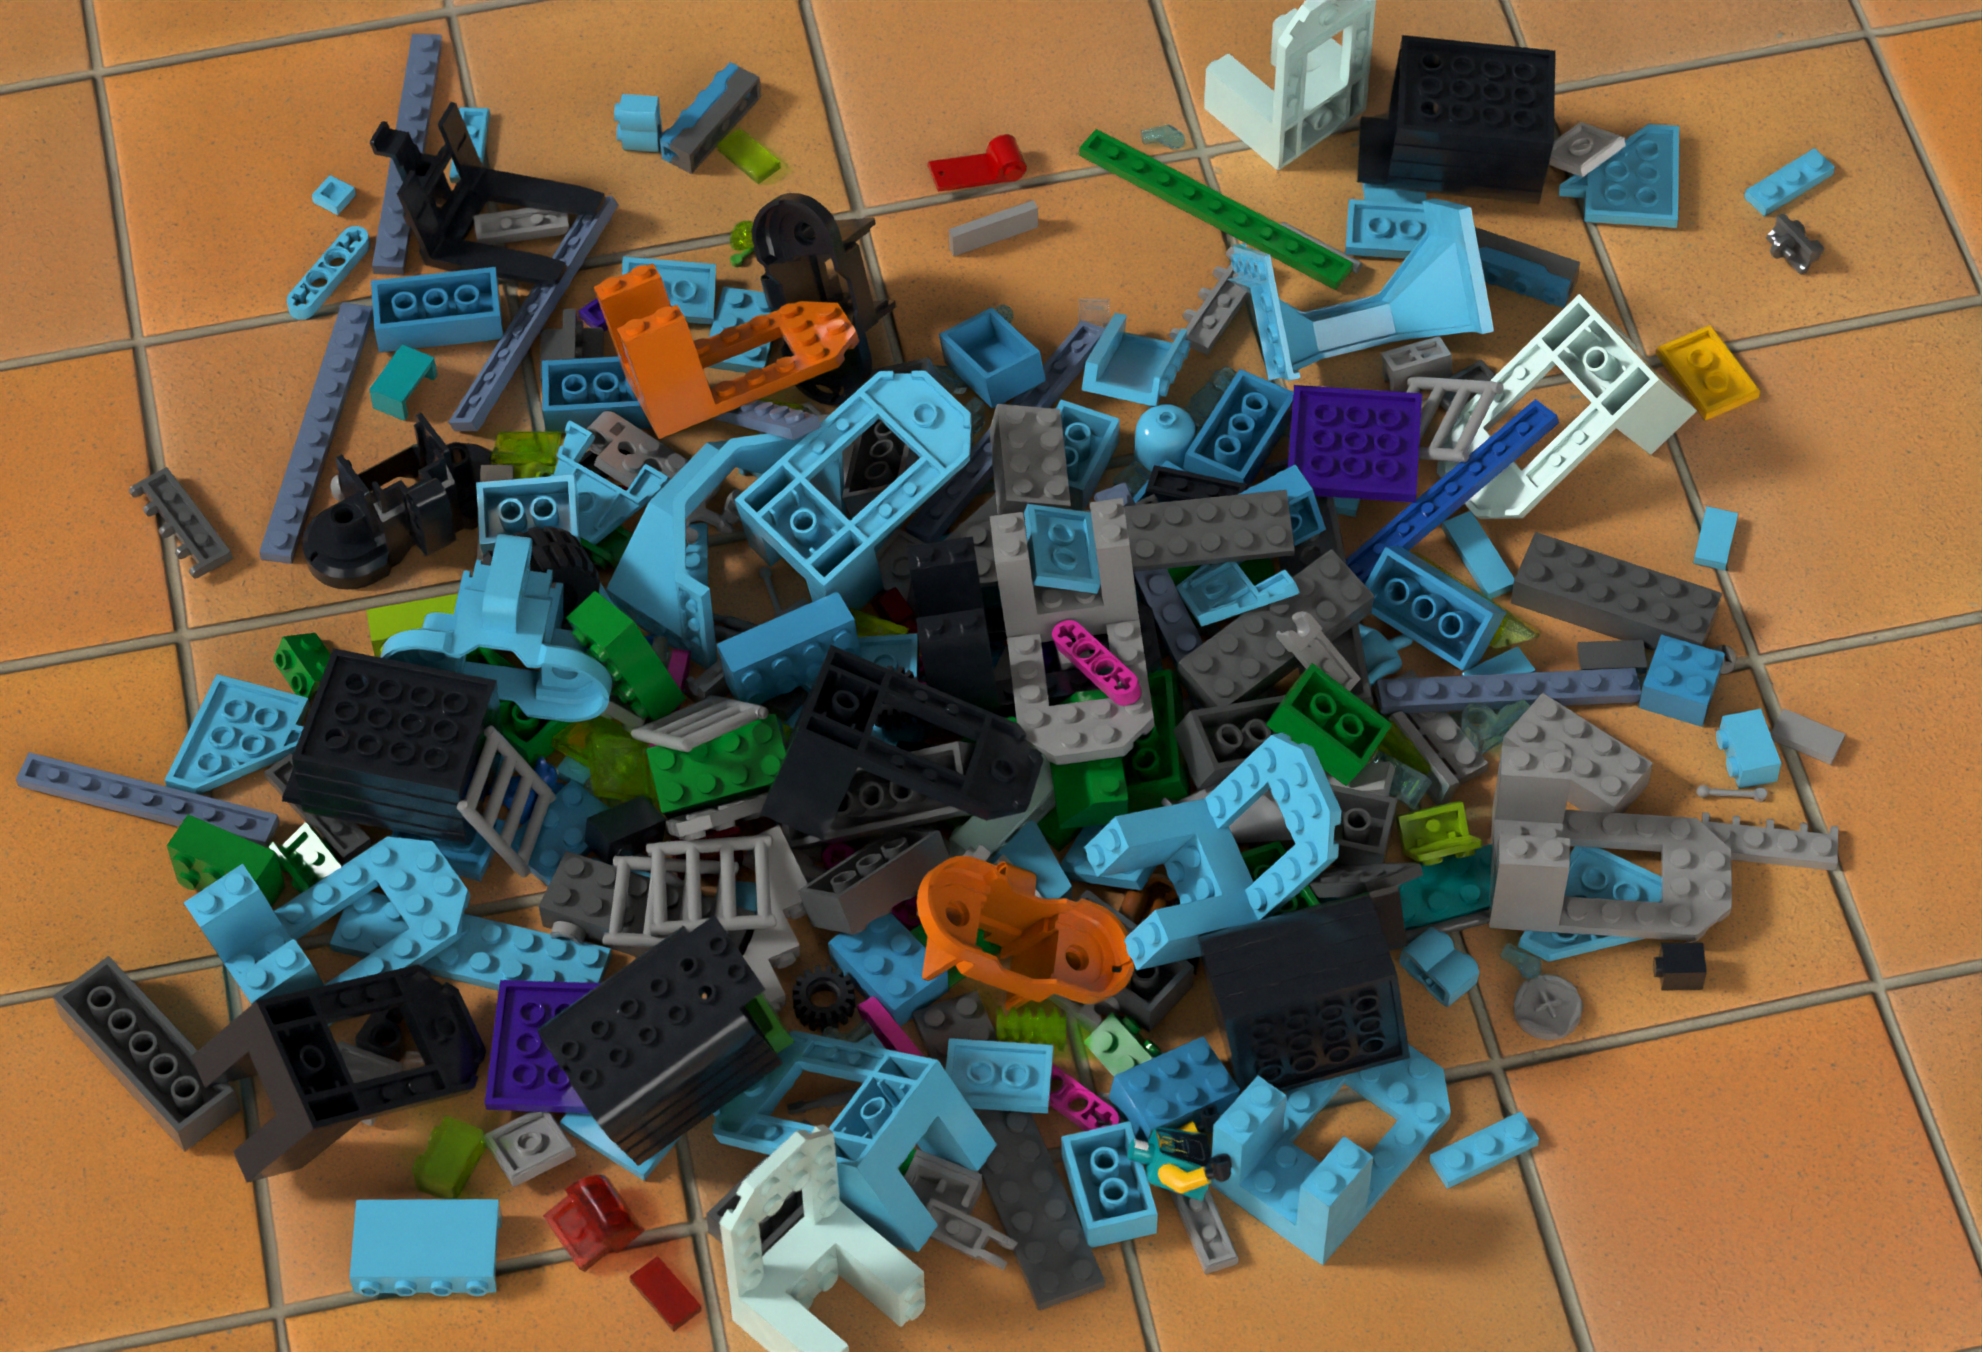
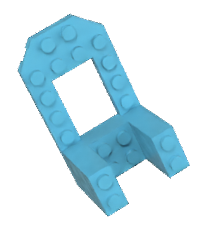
[735,371,972,616]
[1084,733,1341,970]
[183,836,471,1026]
[712,1030,997,1252]
[1210,1044,1451,1266]

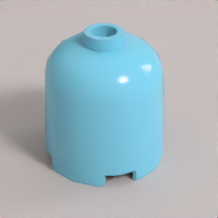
[1133,404,1196,481]

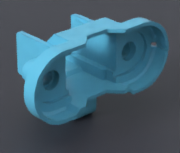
[380,534,612,722]

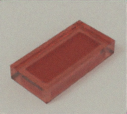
[629,1256,702,1332]

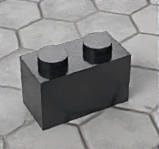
[584,795,666,865]

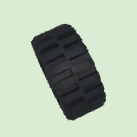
[471,526,600,626]

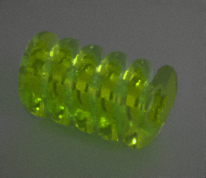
[996,1006,1066,1051]

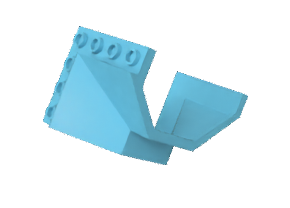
[1227,198,1494,381]
[606,433,846,670]

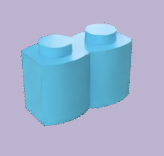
[614,94,662,152]
[1399,927,1480,1007]

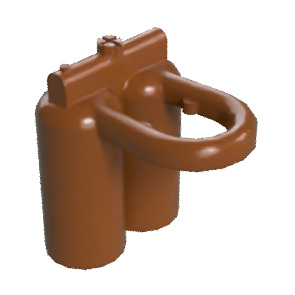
[1119,873,1177,926]

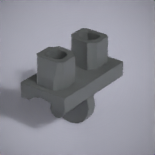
[1766,214,1824,274]

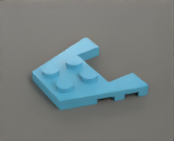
[551,420,671,545]
[1176,561,1300,626]

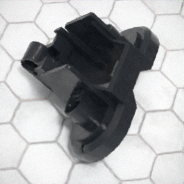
[752,193,896,405]
[302,412,504,590]

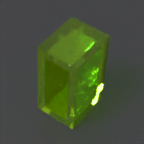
[412,1116,487,1199]

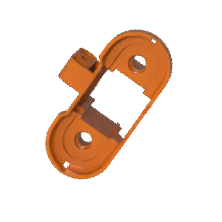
[917,856,1135,1011]

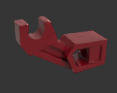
[870,587,921,655]

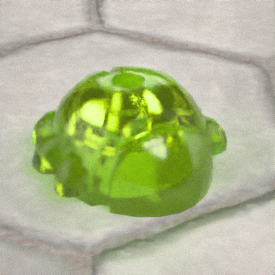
[729,220,753,250]

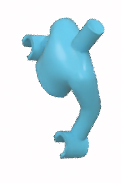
[1359,624,1413,687]

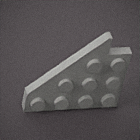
[665,793,768,841]

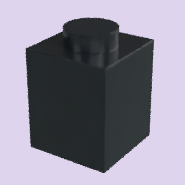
[1653,942,1707,991]

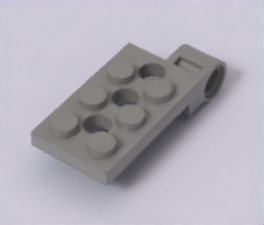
[586,411,723,506]

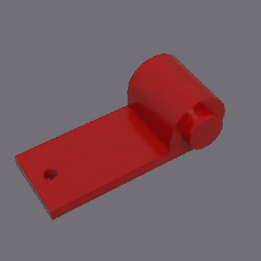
[928,134,1027,192]

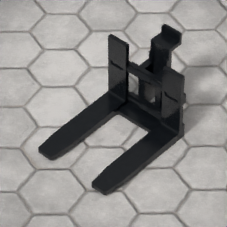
[369,102,606,285]

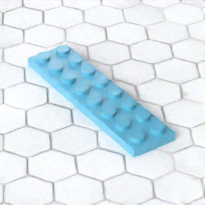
[330,891,612,991]

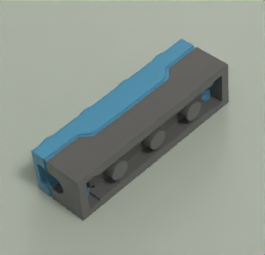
[659,62,761,174]
[1475,227,1580,308]

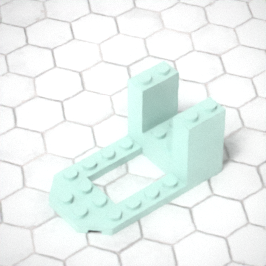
[1204,0,1376,171]
[1437,294,1697,519]
[720,1124,925,1352]

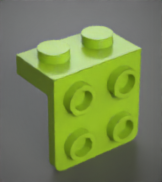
[1395,801,1483,865]

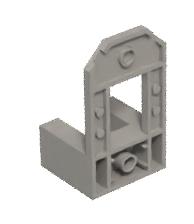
[990,498,1155,765]
[1489,746,1732,942]

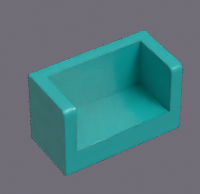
[369,344,437,421]

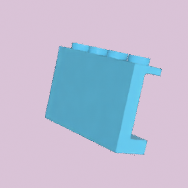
[1082,313,1191,407]
[349,1199,502,1296]

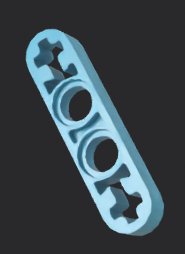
[287,226,370,320]

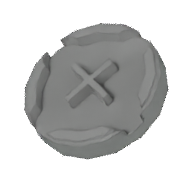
[1513,974,1583,1040]

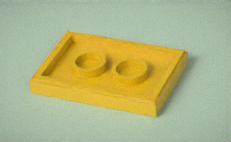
[1655,325,1760,421]

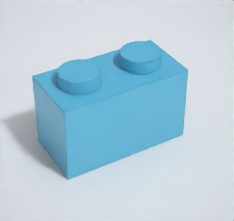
[1716,709,1781,789]

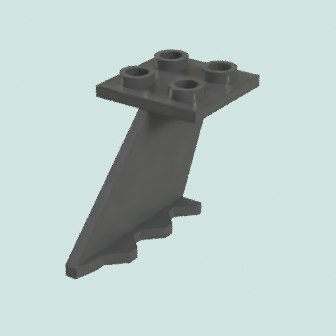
[1161,781,1293,845]

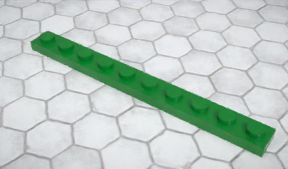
[1079,129,1353,290]

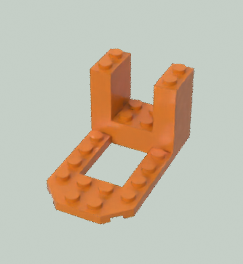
[593,263,859,439]

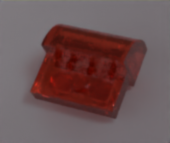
[543,1174,645,1272]

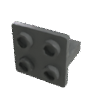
[540,309,604,382]

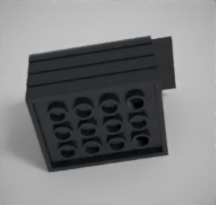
[1357,35,1556,204]
[282,648,503,845]
[1198,884,1410,1096]
[537,915,783,1166]

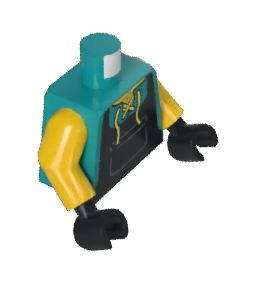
[1128,1105,1232,1201]

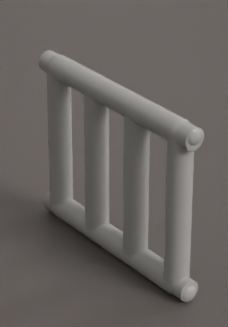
[1406,377,1504,462]
[631,695,768,752]
[457,726,556,877]
[646,835,777,936]
[602,856,739,948]

